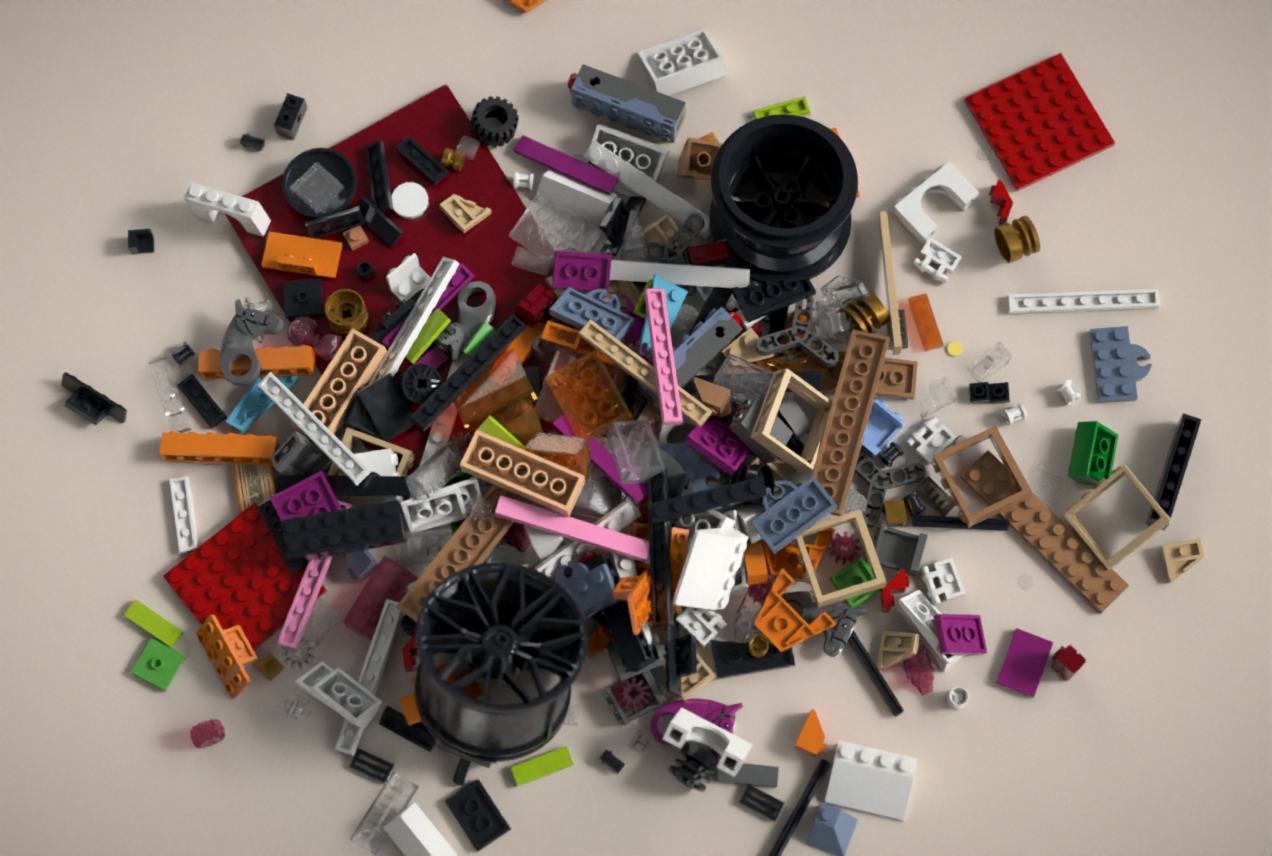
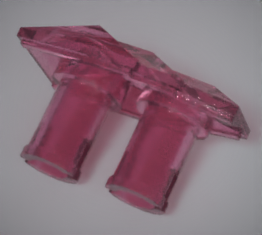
[502,522,532,553]
[902,645,934,695]

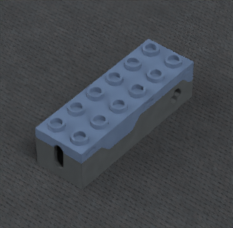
[567,64,686,143]
[635,307,743,413]

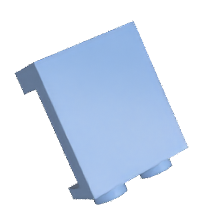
[860,398,905,460]

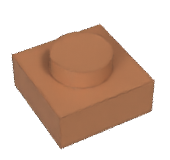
[343,226,369,251]

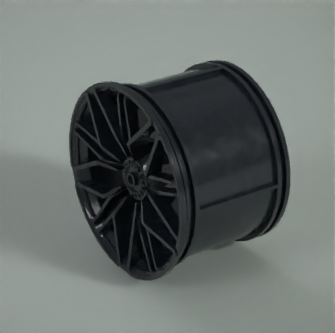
[415,562,588,762]

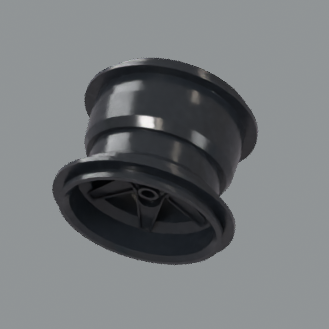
[709,114,858,283]

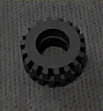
[470,96,519,148]

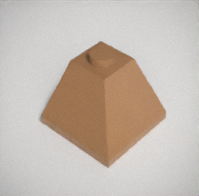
[677,138,723,180]
[693,377,732,418]

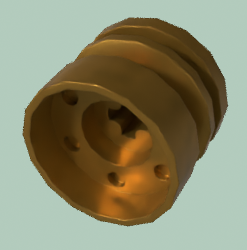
[994,216,1040,263]
[325,289,369,338]
[840,290,890,334]

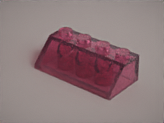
[343,555,418,642]

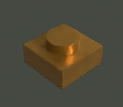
[256,653,285,682]

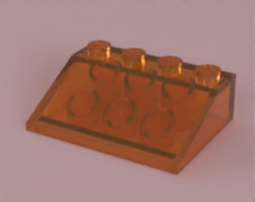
[453,349,538,432]
[545,350,635,443]

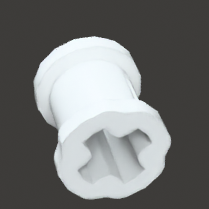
[514,172,534,190]
[1056,380,1081,405]
[1002,403,1027,426]

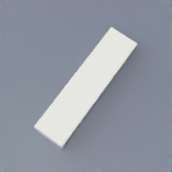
[169,476,199,554]

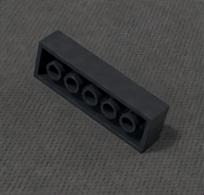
[281,500,407,563]

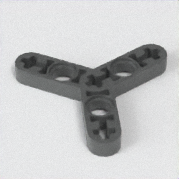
[628,214,705,296]
[755,296,839,368]
[855,451,926,527]

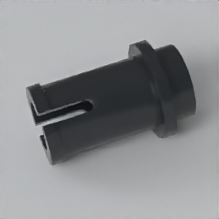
[240,133,265,151]
[599,749,625,774]

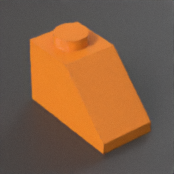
[794,709,826,758]

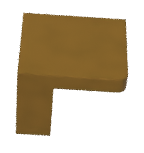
[883,499,907,527]

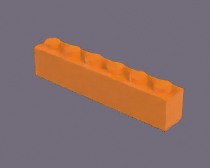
[198,345,316,380]
[159,431,280,466]

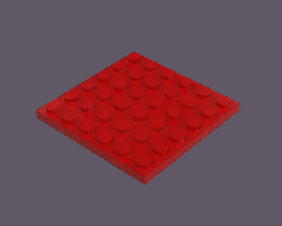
[964,53,1115,191]
[163,502,327,651]

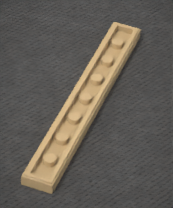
[878,211,902,355]
[578,319,712,428]

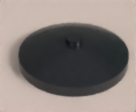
[282,148,358,219]

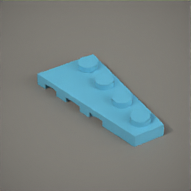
[638,274,688,359]
[226,376,300,433]

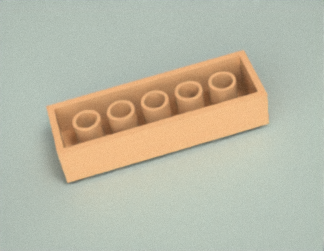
[290,328,387,438]
[460,430,585,517]

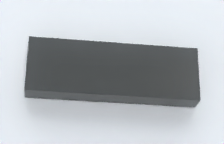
[717,763,779,788]

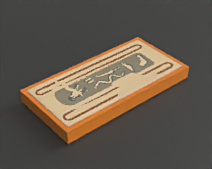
[233,464,276,514]

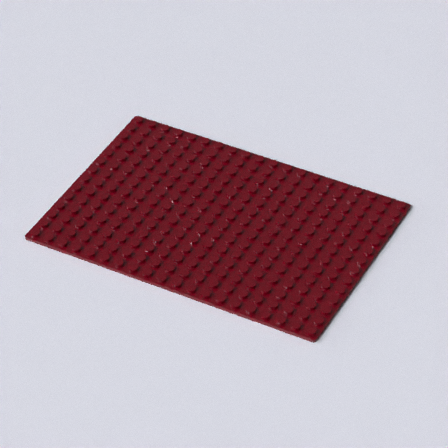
[224,85,604,501]

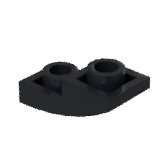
[969,382,1010,404]

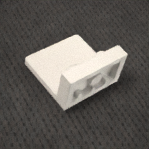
[386,253,431,302]

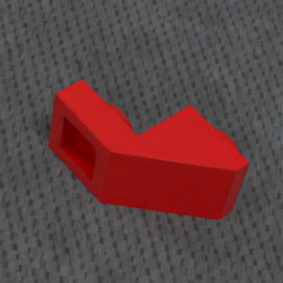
[989,179,1013,224]
[881,570,909,613]
[402,632,418,673]

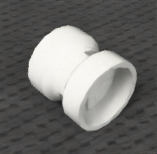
[947,686,969,710]

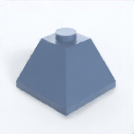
[347,550,379,583]
[806,802,858,856]

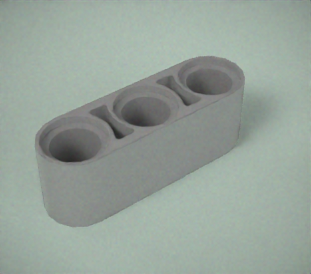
[777,392,812,438]

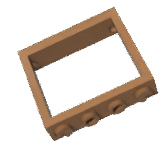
[931,426,1032,527]

